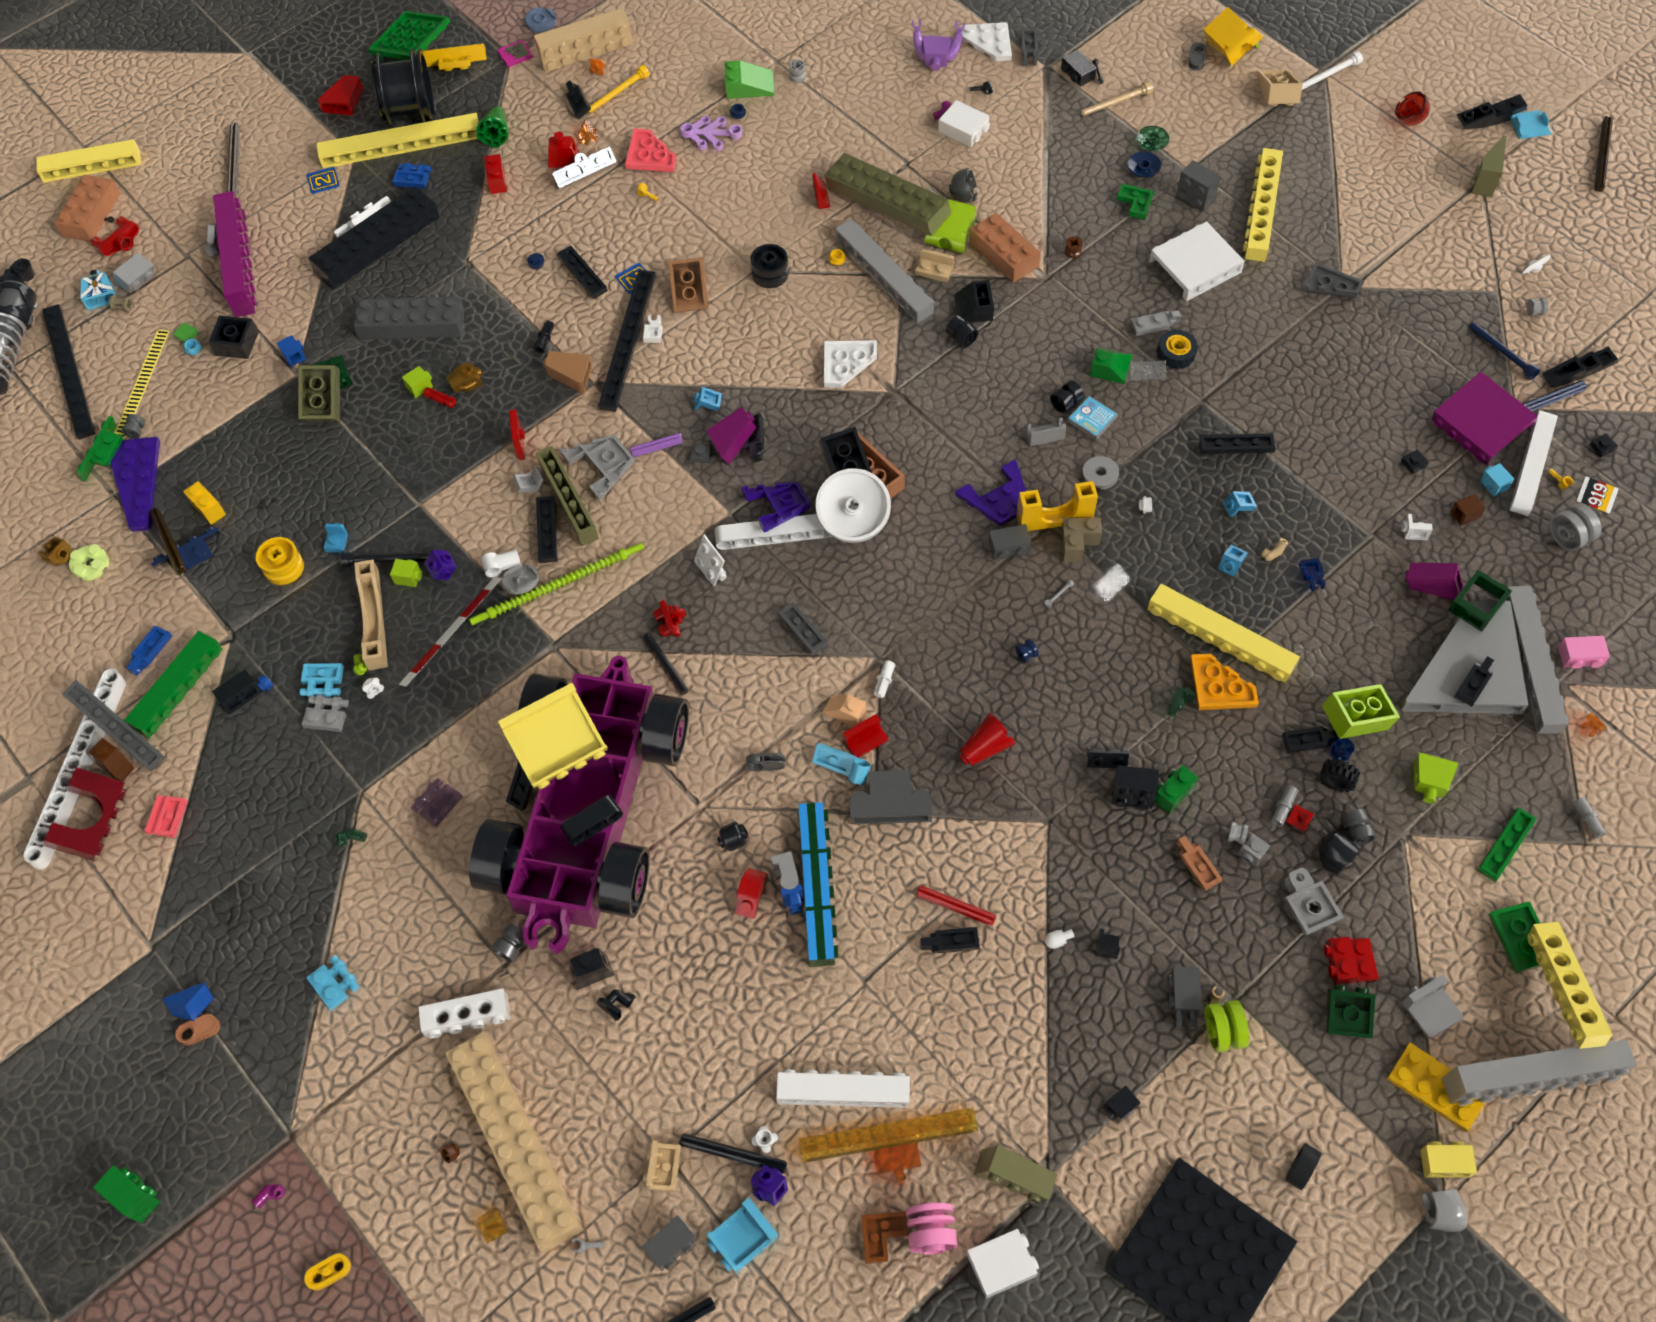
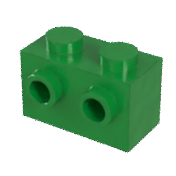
[1154,765,1199,814]

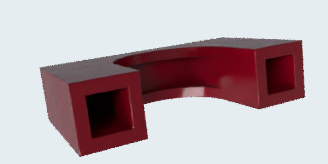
[44,767,127,861]

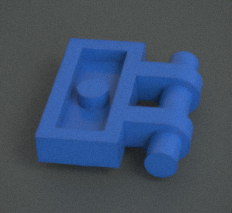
[392,162,432,189]

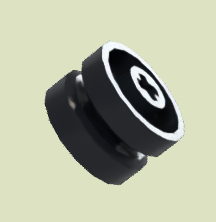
[750,244,789,289]

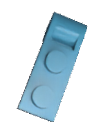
[812,742,871,785]

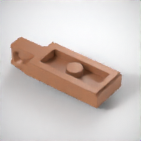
[1176,836,1223,892]

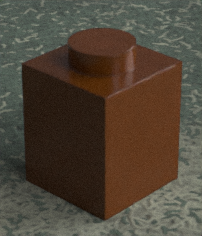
[1450,494,1486,526]

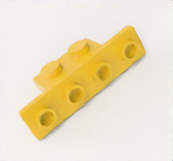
[423,43,487,71]

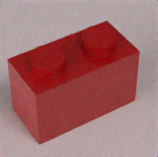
[484,154,507,194]

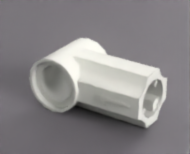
[481,549,521,577]

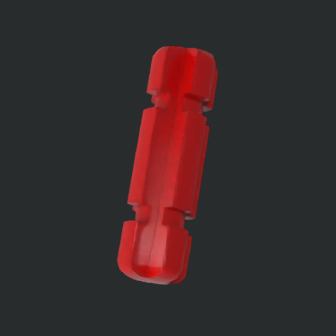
[423,387,456,408]

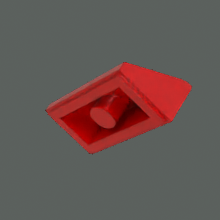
[812,173,830,209]

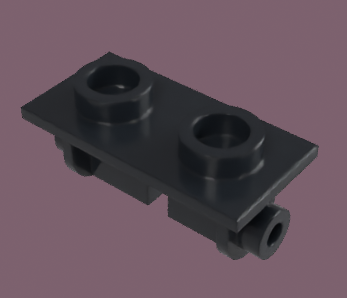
[1087,747,1129,768]

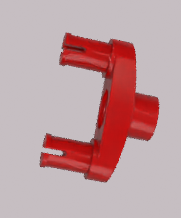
[90,216,139,256]

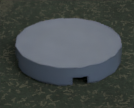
[525,7,556,33]

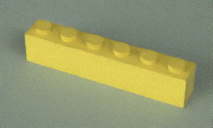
[36,139,141,183]

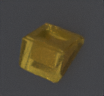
[477,1208,508,1243]

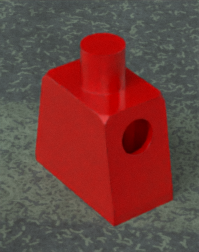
[548,131,580,168]

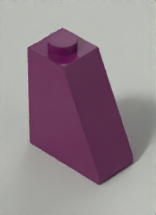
[707,407,756,464]
[1405,563,1464,600]

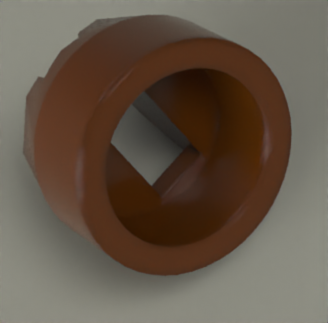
[440,1143,460,1163]

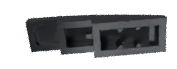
[1542,346,1618,388]

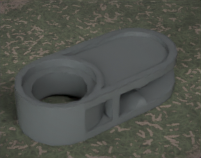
[1189,42,1206,71]
[746,753,785,771]

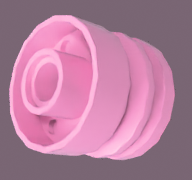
[906,1202,957,1254]

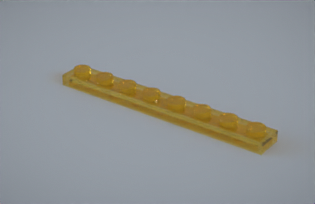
[799,1108,978,1163]

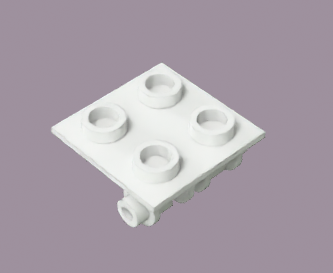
[694,535,727,587]

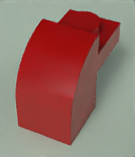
[734,868,768,919]

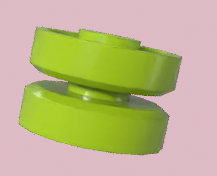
[1204,1000,1249,1053]

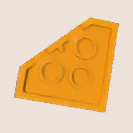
[1190,654,1259,710]

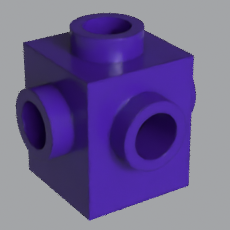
[424,550,457,580]
[751,1165,788,1207]

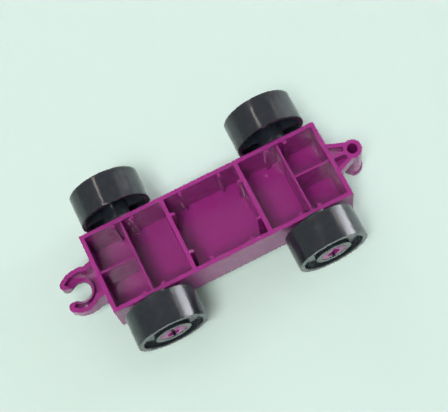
[469,656,689,954]

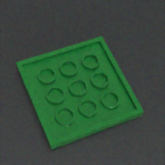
[368,11,451,60]

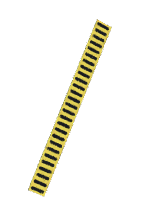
[115,330,170,438]

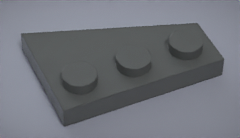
[1301,262,1364,298]

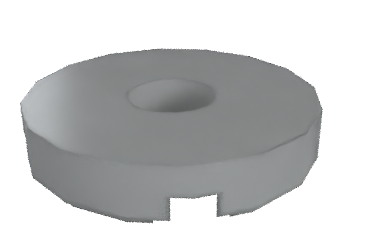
[1082,456,1119,490]

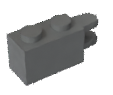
[1167,966,1202,1029]

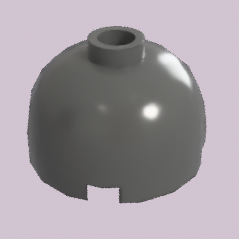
[949,168,978,203]

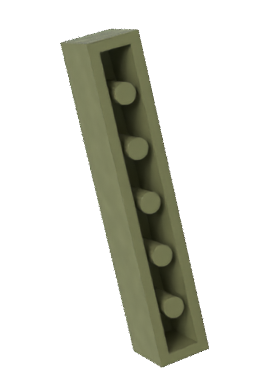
[536,446,599,546]

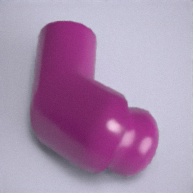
[933,100,952,120]
[251,1184,285,1209]

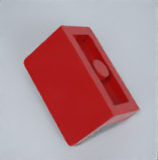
[843,714,888,758]

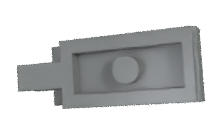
[1130,310,1181,336]

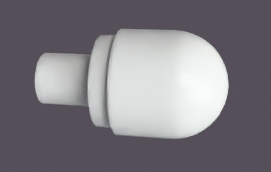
[1045,929,1075,949]

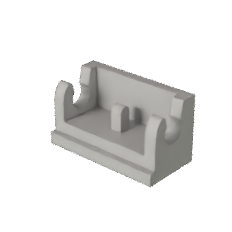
[1025,417,1067,446]

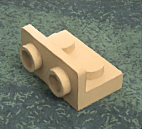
[915,249,954,283]

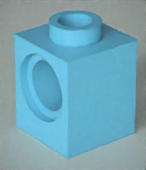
[1480,463,1514,497]

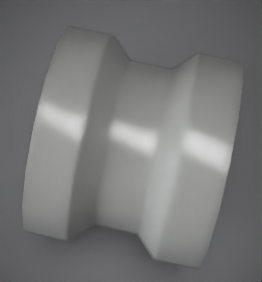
[1527,298,1548,316]
[1227,822,1248,845]

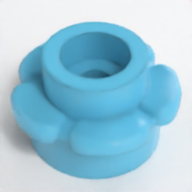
[184,339,202,355]

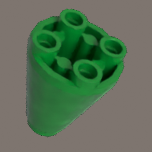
[476,106,509,148]

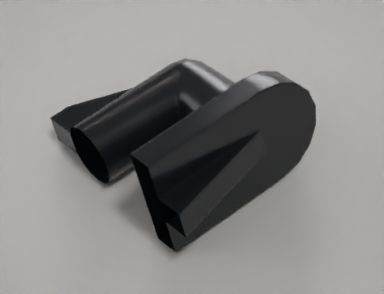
[597,989,636,1022]

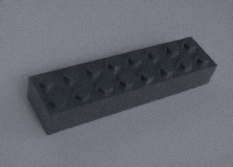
[308,186,440,290]

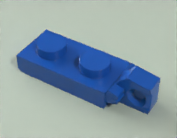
[126,626,172,676]

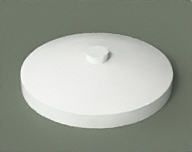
[816,469,891,543]

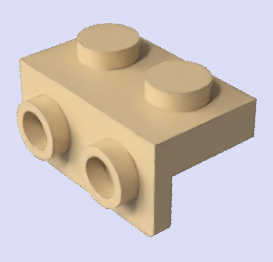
[643,1140,681,1193]

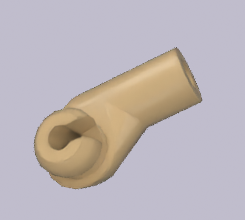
[1261,538,1288,561]

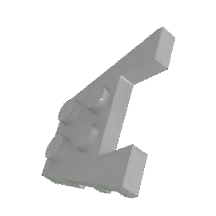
[560,434,635,500]

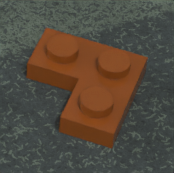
[861,1211,909,1264]

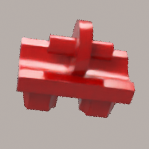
[653,600,686,637]

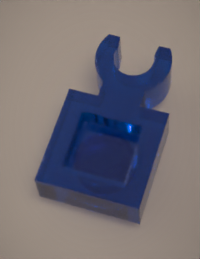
[1299,558,1326,591]

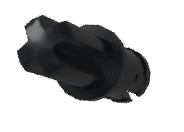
[533,320,555,353]

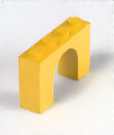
[1016,481,1098,531]

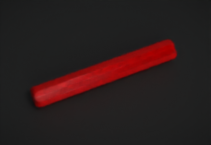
[917,885,996,926]

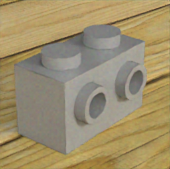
[113,252,155,294]

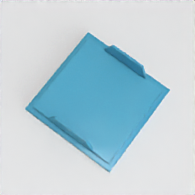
[1510,110,1552,139]

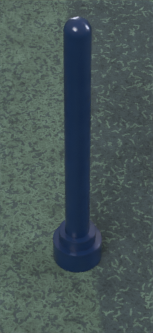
[1469,322,1541,380]

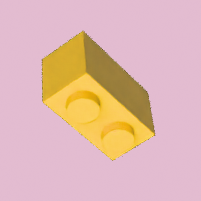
[183,481,226,525]

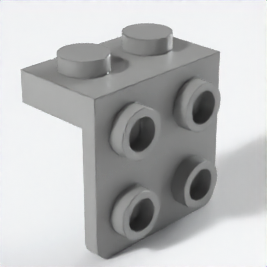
[1402,974,1463,1038]

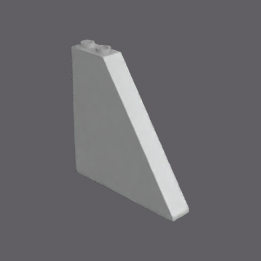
[1401,599,1528,714]

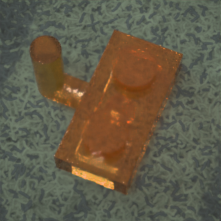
[873,1143,921,1186]

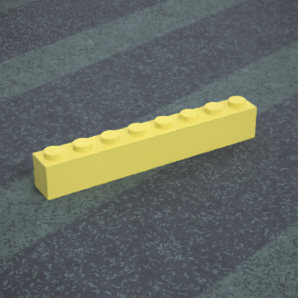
[1147,584,1300,683]

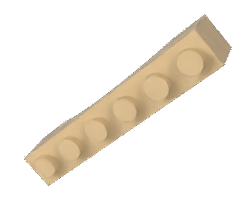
[355,559,388,671]

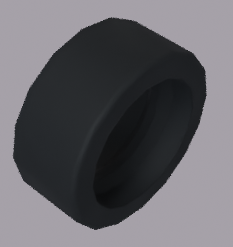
[1285,1143,1322,1190]

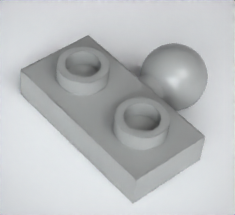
[205,223,219,257]

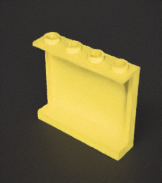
[498,683,608,790]

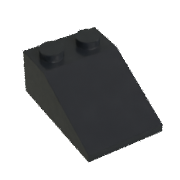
[819,427,872,475]

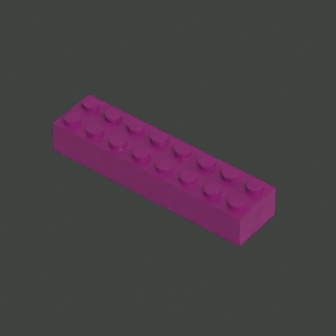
[213,191,257,317]

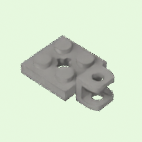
[1284,868,1344,936]

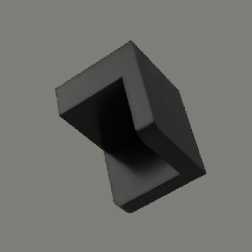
[1096,928,1120,959]

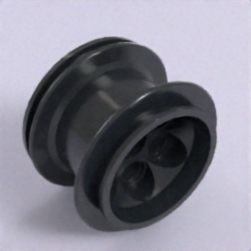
[370,48,435,128]

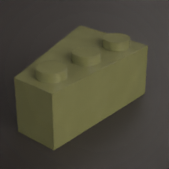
[973,1145,1058,1203]

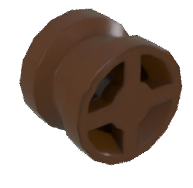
[1065,236,1083,259]

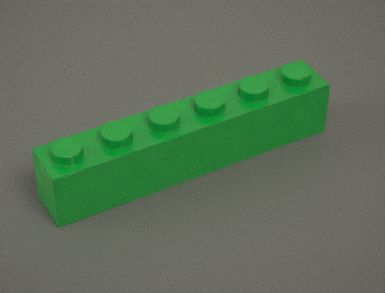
[124,631,223,739]

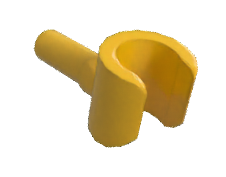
[637,183,658,201]
[1549,469,1574,490]

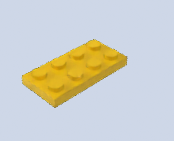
[1387,1042,1485,1132]

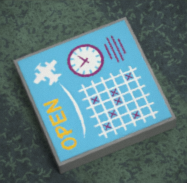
[1067,396,1118,440]

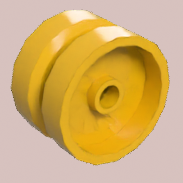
[256,537,304,585]

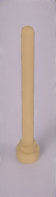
[1081,81,1153,116]

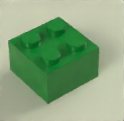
[93,1165,161,1224]

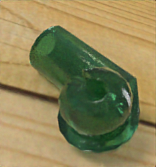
[335,829,367,846]

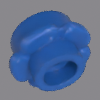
[256,674,274,691]

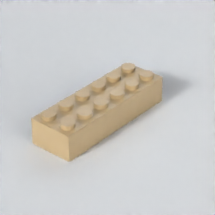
[534,8,633,72]

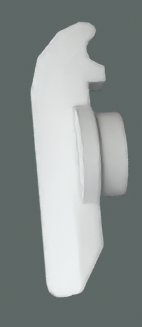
[1522,255,1551,274]

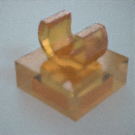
[578,120,598,145]
[1581,712,1608,737]

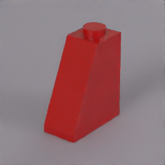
[318,75,363,116]

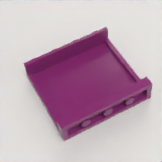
[1432,372,1538,466]

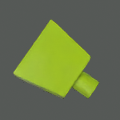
[1413,752,1458,804]

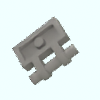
[301,695,349,732]

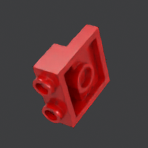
[1324,937,1379,985]

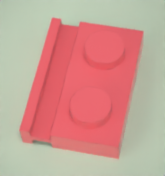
[144,795,188,838]

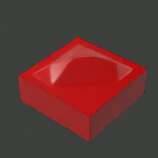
[1286,804,1314,832]

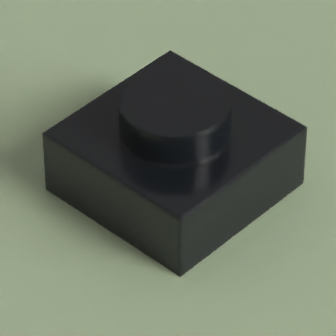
[1589,433,1618,457]
[1401,449,1429,474]

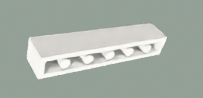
[776,1069,910,1108]

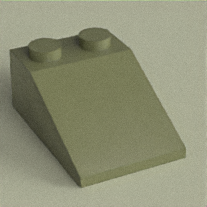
[1470,136,1507,197]

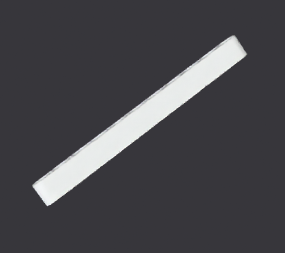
[23,669,126,870]

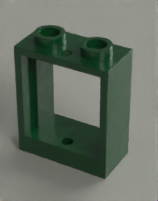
[1448,570,1512,632]

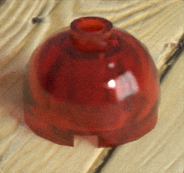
[1395,91,1430,126]

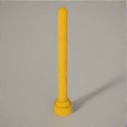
[588,65,650,113]

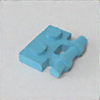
[300,663,344,698]
[306,955,360,1011]

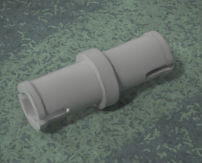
[1271,785,1299,827]
[1573,797,1607,839]

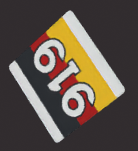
[1577,477,1619,513]

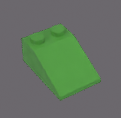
[724,61,775,99]

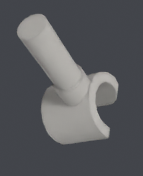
[571,1238,604,1254]

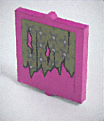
[497,40,533,68]

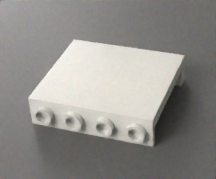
[1149,222,1245,301]

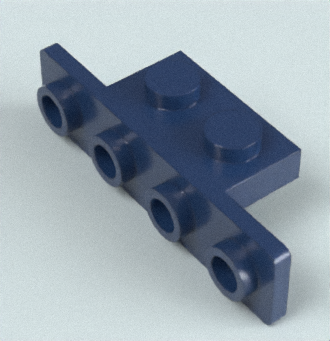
[150,526,221,571]

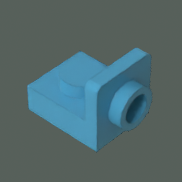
[693,386,722,411]
[1223,491,1257,517]
[324,523,348,553]
[1218,545,1248,577]

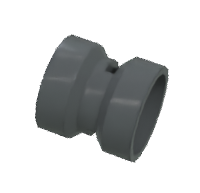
[122,414,146,439]

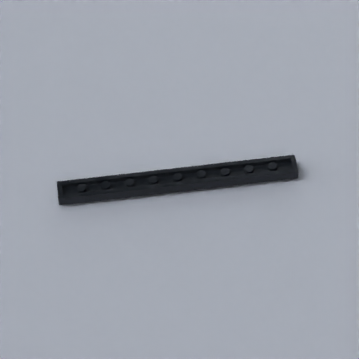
[598,270,656,412]
[42,304,96,440]

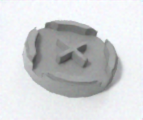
[501,564,539,595]

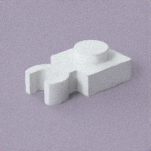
[643,315,663,343]

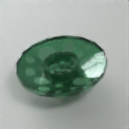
[1137,126,1170,151]

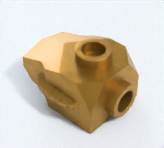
[446,362,483,392]
[38,536,72,567]

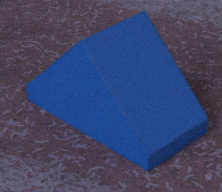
[163,982,213,1021]

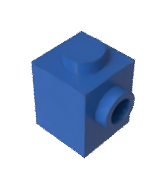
[277,335,306,367]

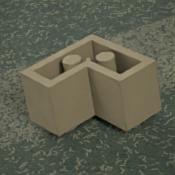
[1061,517,1102,562]

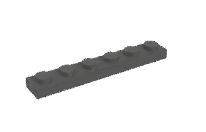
[62,680,166,772]

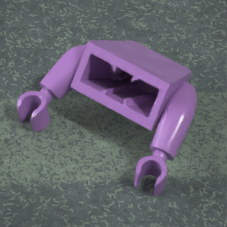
[911,19,965,71]

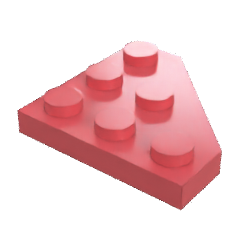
[625,128,677,172]

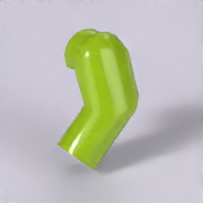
[353,654,367,676]

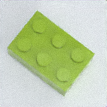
[1322,684,1400,739]

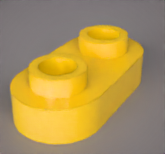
[304,1253,351,1291]

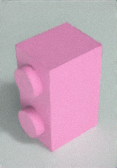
[1558,636,1610,669]

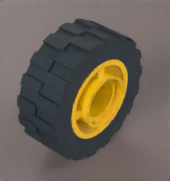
[1157,329,1198,369]

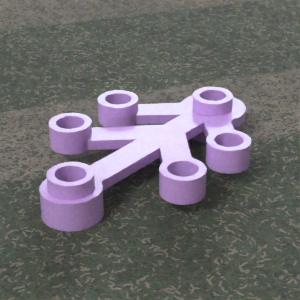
[680,116,742,151]

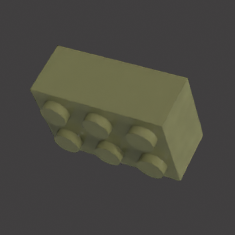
[298,365,340,422]

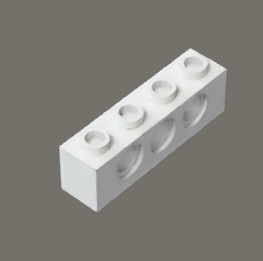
[418,988,511,1039]

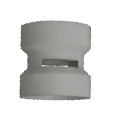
[789,59,806,83]

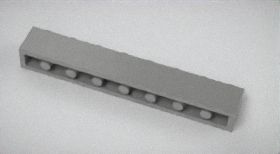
[835,219,935,323]
[1506,586,1569,734]

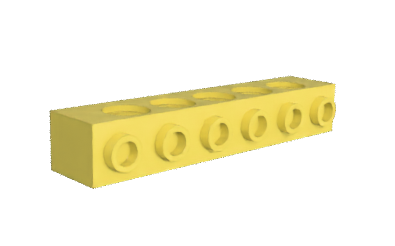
[1528,922,1613,1049]

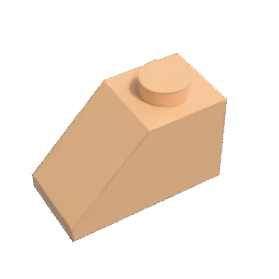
[823,695,867,727]

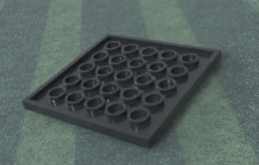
[1105,1157,1298,1322]

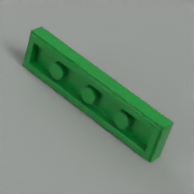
[1477,807,1537,882]

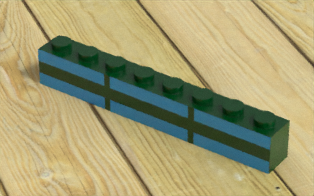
[799,802,839,967]

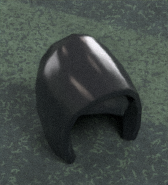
[1319,832,1359,875]

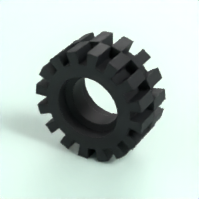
[1319,758,1360,792]

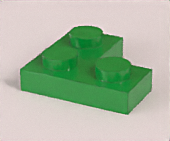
[1117,184,1154,220]

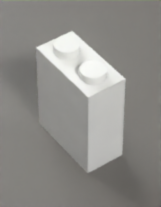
[938,100,990,147]
[967,1229,1039,1299]

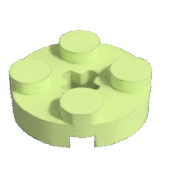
[69,544,109,581]

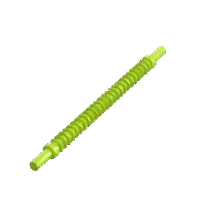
[469,542,644,625]

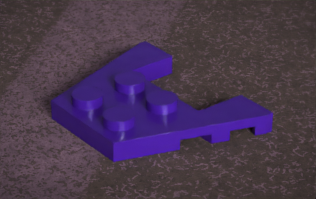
[955,460,1026,526]
[741,482,811,533]

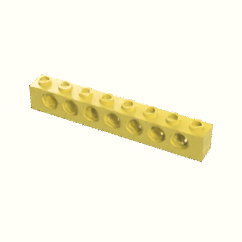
[1243,148,1283,262]

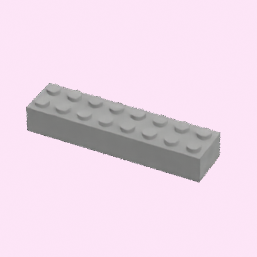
[1442,1039,1637,1106]

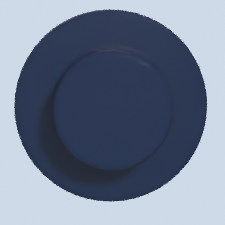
[730,104,746,119]
[527,253,544,269]

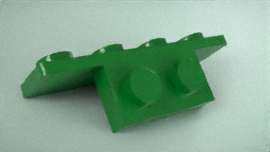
[77,416,123,482]

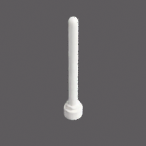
[1302,51,1363,90]

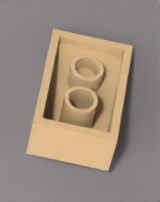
[1257,70,1303,106]

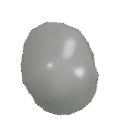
[1421,1189,1468,1232]

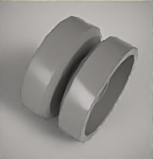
[1549,502,1602,552]

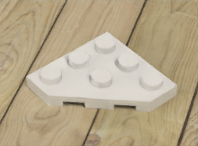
[961,22,1012,61]
[824,340,877,388]

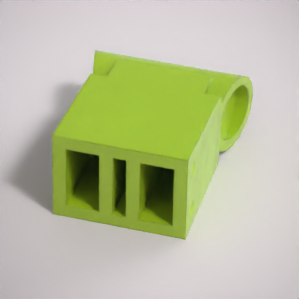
[924,199,976,254]

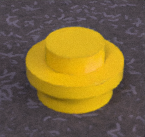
[829,249,846,265]

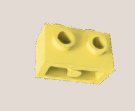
[1420,1141,1477,1178]

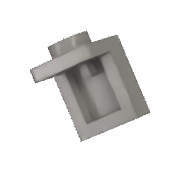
[513,467,544,493]

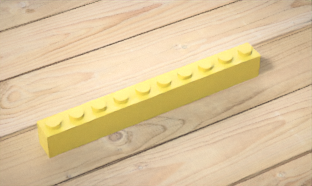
[317,112,479,168]

